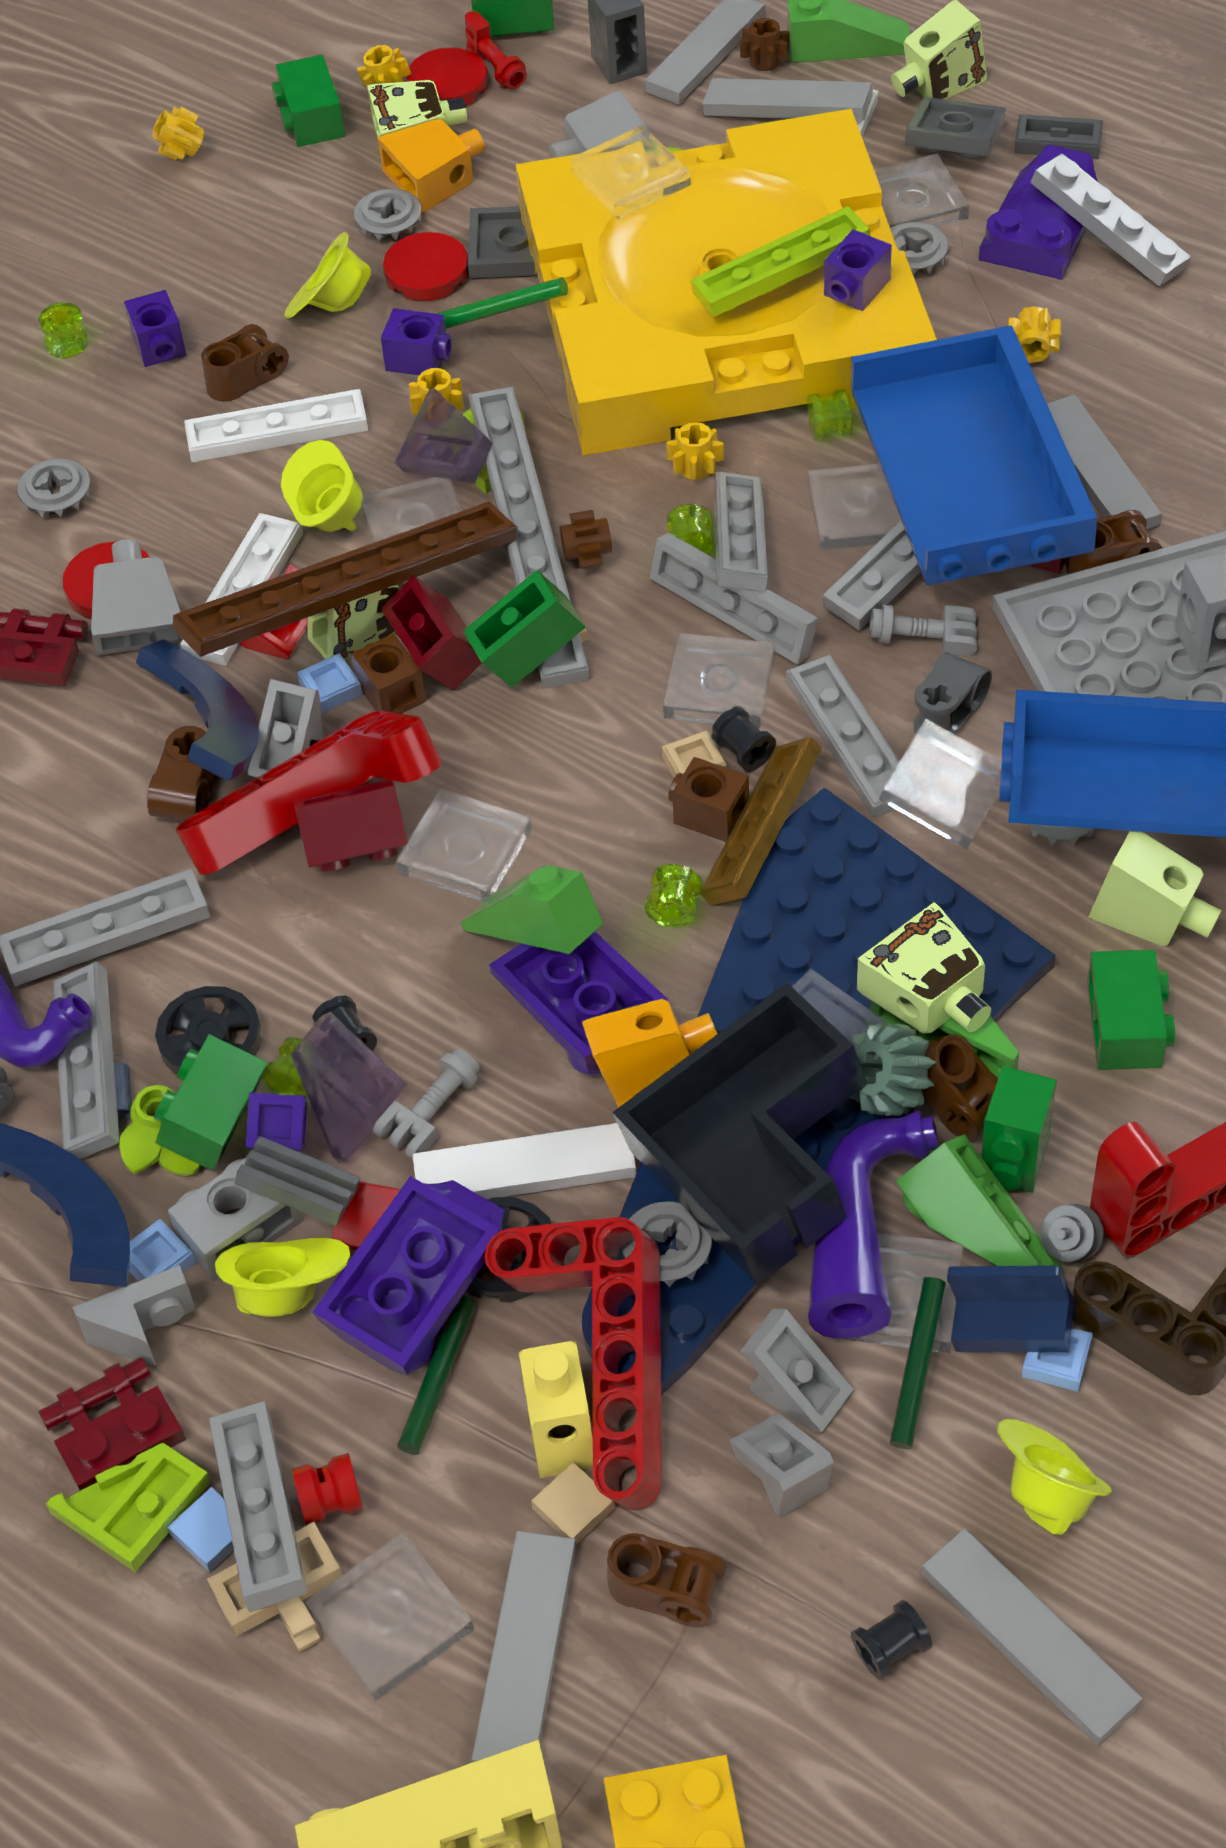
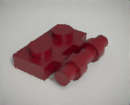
[0,608,88,686]
[38,1357,186,1491]

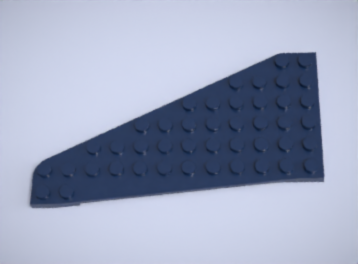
[582,787,1056,1395]

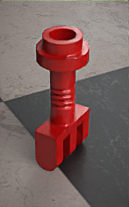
[465,11,527,89]

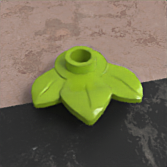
[119,1085,202,1176]

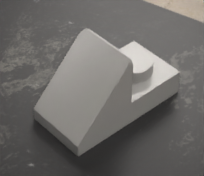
[248,679,323,777]
[72,1265,196,1367]
[740,1309,854,1433]
[729,1412,834,1518]

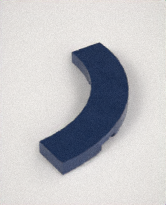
[136,639,259,781]
[0,1123,130,1287]

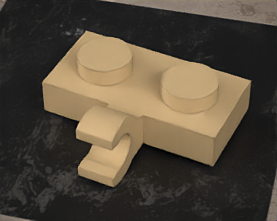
[207,1522,343,1653]

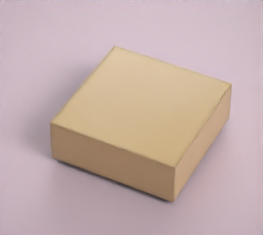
[661,730,727,778]
[531,1462,615,1545]

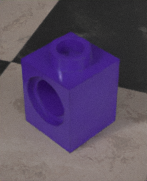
[824,229,892,311]
[124,290,187,367]
[381,308,452,375]
[246,1092,308,1151]

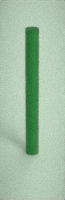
[435,277,568,329]

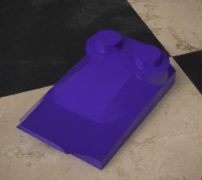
[979,144,1098,280]
[489,931,670,1075]
[312,1176,505,1375]

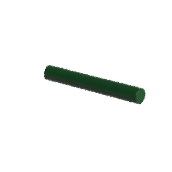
[890,1277,946,1449]
[397,1296,477,1455]

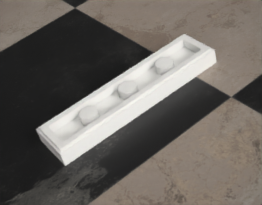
[184,389,369,462]
[180,513,303,666]
[413,1123,636,1199]

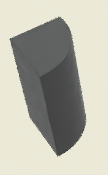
[588,0,647,84]

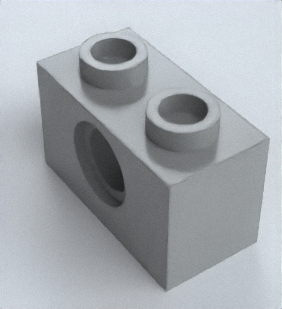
[1175,552,1226,671]
[168,1158,304,1282]

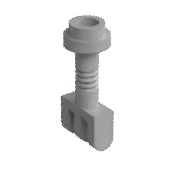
[869,604,977,656]
[373,1048,480,1160]

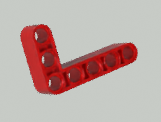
[175,710,442,875]
[1090,1122,1226,1258]
[485,1217,662,1511]

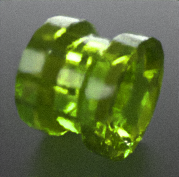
[38,302,89,358]
[807,389,852,440]
[667,504,714,556]
[645,864,702,928]
[262,1037,330,1098]

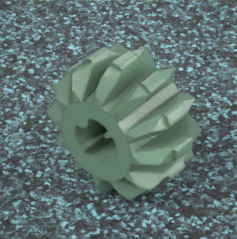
[849,1023,937,1116]

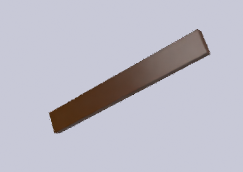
[172,501,518,657]

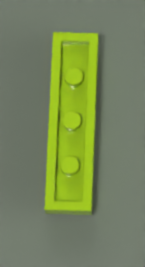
[691,206,871,317]

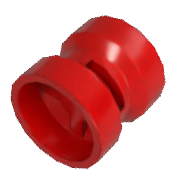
[292,1453,364,1526]

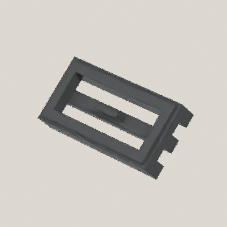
[1014,114,1103,159]
[235,1136,361,1226]

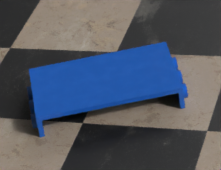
[851,325,1097,586]
[999,690,1226,837]

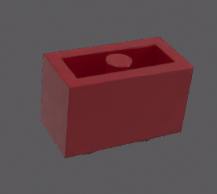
[380,575,482,690]
[293,780,408,872]

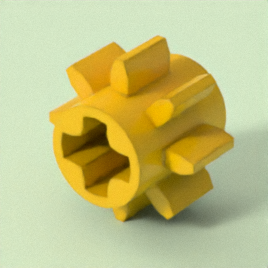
[357,45,411,91]
[152,106,204,161]
[1008,307,1061,363]
[409,368,464,424]
[666,422,724,480]

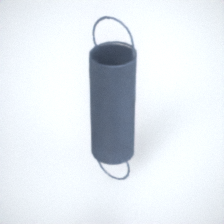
[113,1055,132,1129]

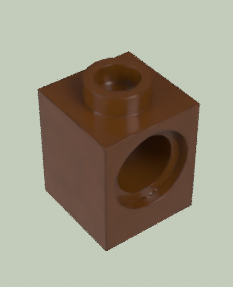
[351,633,426,714]
[668,757,749,842]

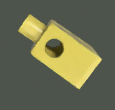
[519,1341,593,1478]

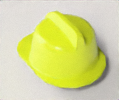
[284,232,371,319]
[281,440,363,532]
[215,1238,351,1317]
[997,1419,1112,1535]

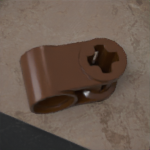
[201,324,289,402]
[1066,510,1162,574]
[147,726,217,820]
[922,1035,998,1140]
[607,1533,727,1627]

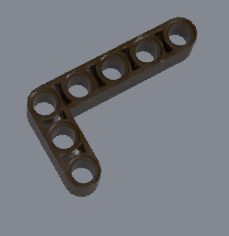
[1072,1261,1226,1396]

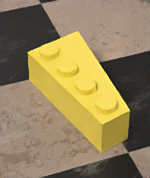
[295,1739,562,1848]

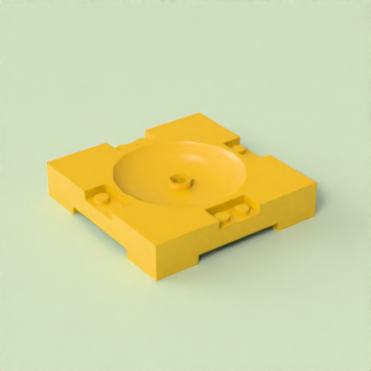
[516,109,937,456]

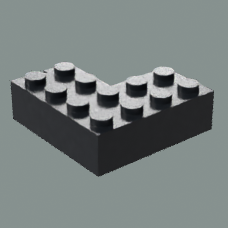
[612,982,867,1286]

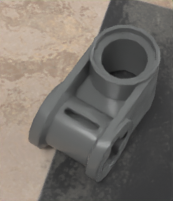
[914,652,992,745]

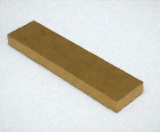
[700,737,822,906]

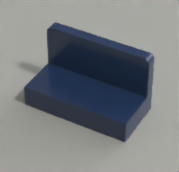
[947,1266,1075,1352]

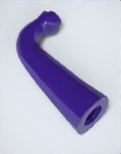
[0,973,92,1068]
[808,1111,939,1339]

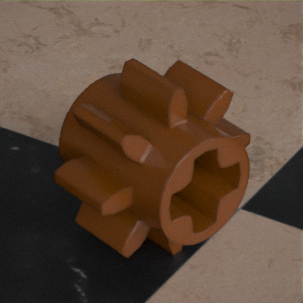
[740,18,790,71]
[560,510,612,568]

